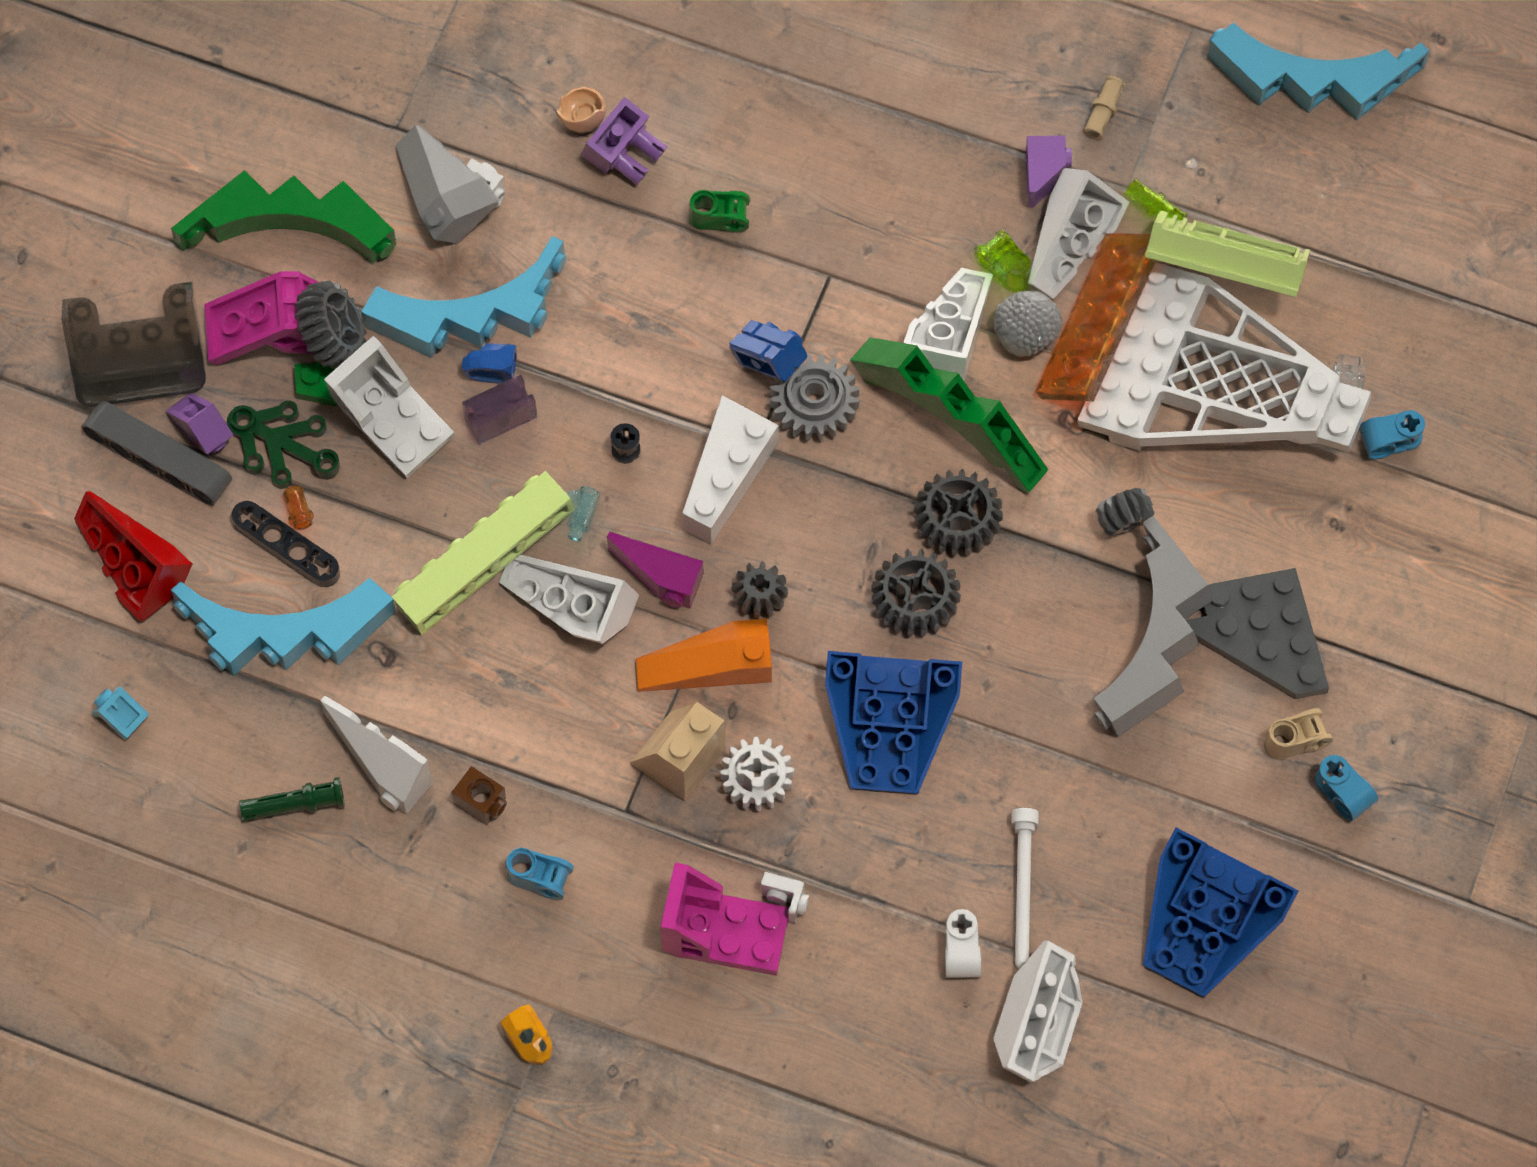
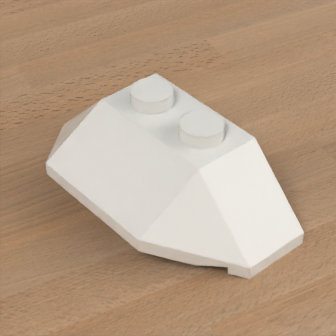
[993,940,1083,1082]

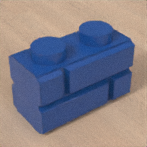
[729,320,807,381]

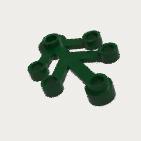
[227,400,340,489]

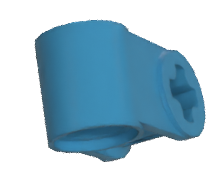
[1359,410,1425,460]
[1315,755,1378,822]
[506,848,574,900]

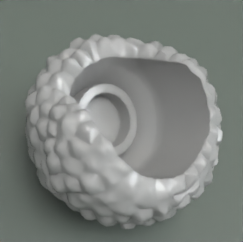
[993,291,1063,357]

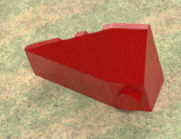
[74,491,193,621]

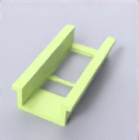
[1145,211,1310,297]

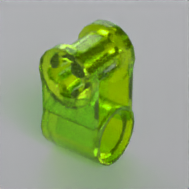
[974,229,1031,292]

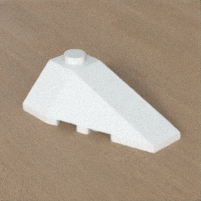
[1028,168,1130,299]
[904,268,993,382]
[499,555,639,644]
[321,696,432,814]

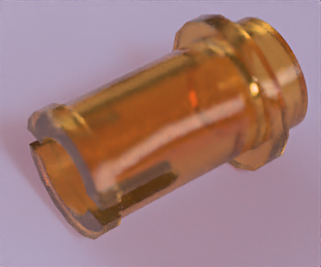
[283,486,314,530]

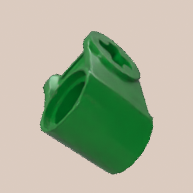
[688,189,750,233]

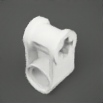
[945,909,981,978]

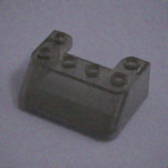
[61,282,206,407]

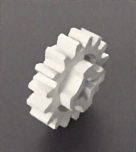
[720,737,794,811]

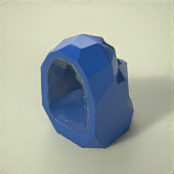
[462,343,517,384]

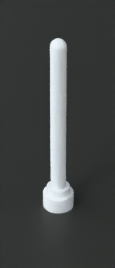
[1011,808,1039,969]

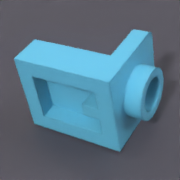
[91,686,149,739]

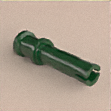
[239,777,345,822]

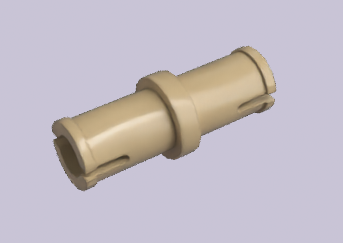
[1083,76,1125,140]

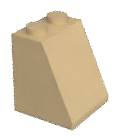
[631,702,725,801]

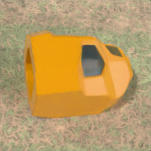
[500,1004,553,1065]

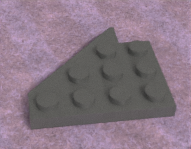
[1186,568,1329,699]

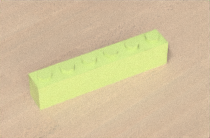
[392,471,575,635]

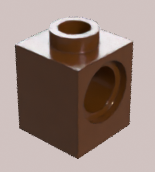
[451,766,507,826]

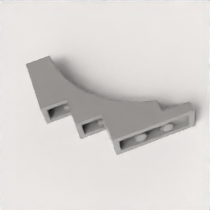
[1094,516,1214,737]

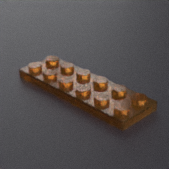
[1035,233,1156,402]

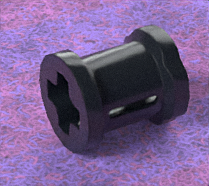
[610,423,641,464]

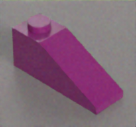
[607,531,704,609]

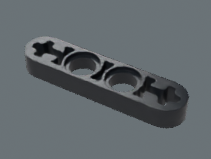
[231,501,340,587]

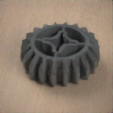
[294,280,367,369]
[914,468,1003,557]
[871,548,961,637]

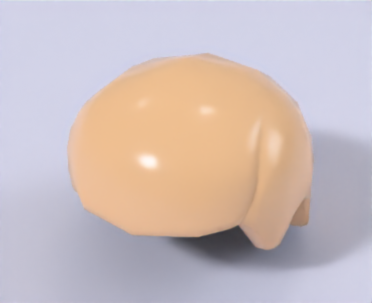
[556,87,606,133]

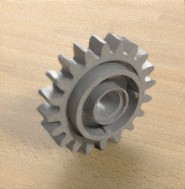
[770,354,860,441]

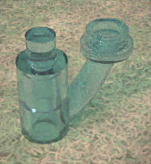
[566,486,601,541]

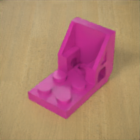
[204,271,319,366]
[660,862,790,976]

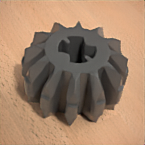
[1096,488,1154,535]
[732,561,788,619]

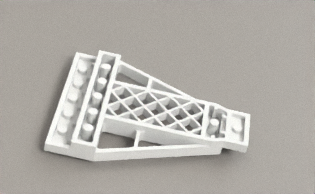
[1077,260,1371,453]

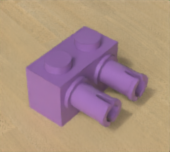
[581,97,668,186]

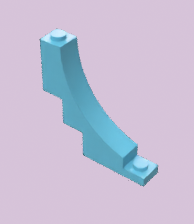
[1208,22,1430,120]

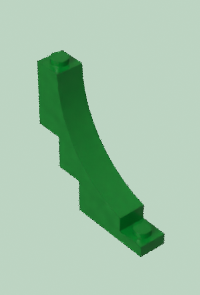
[171,170,397,264]
[850,337,1049,493]

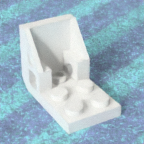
[324,336,455,479]

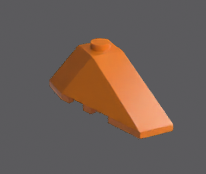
[636,618,772,692]

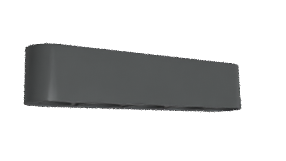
[81,400,232,506]

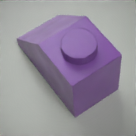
[1025,136,1072,207]
[165,392,233,454]

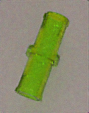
[1124,178,1188,221]

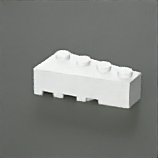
[683,395,779,545]

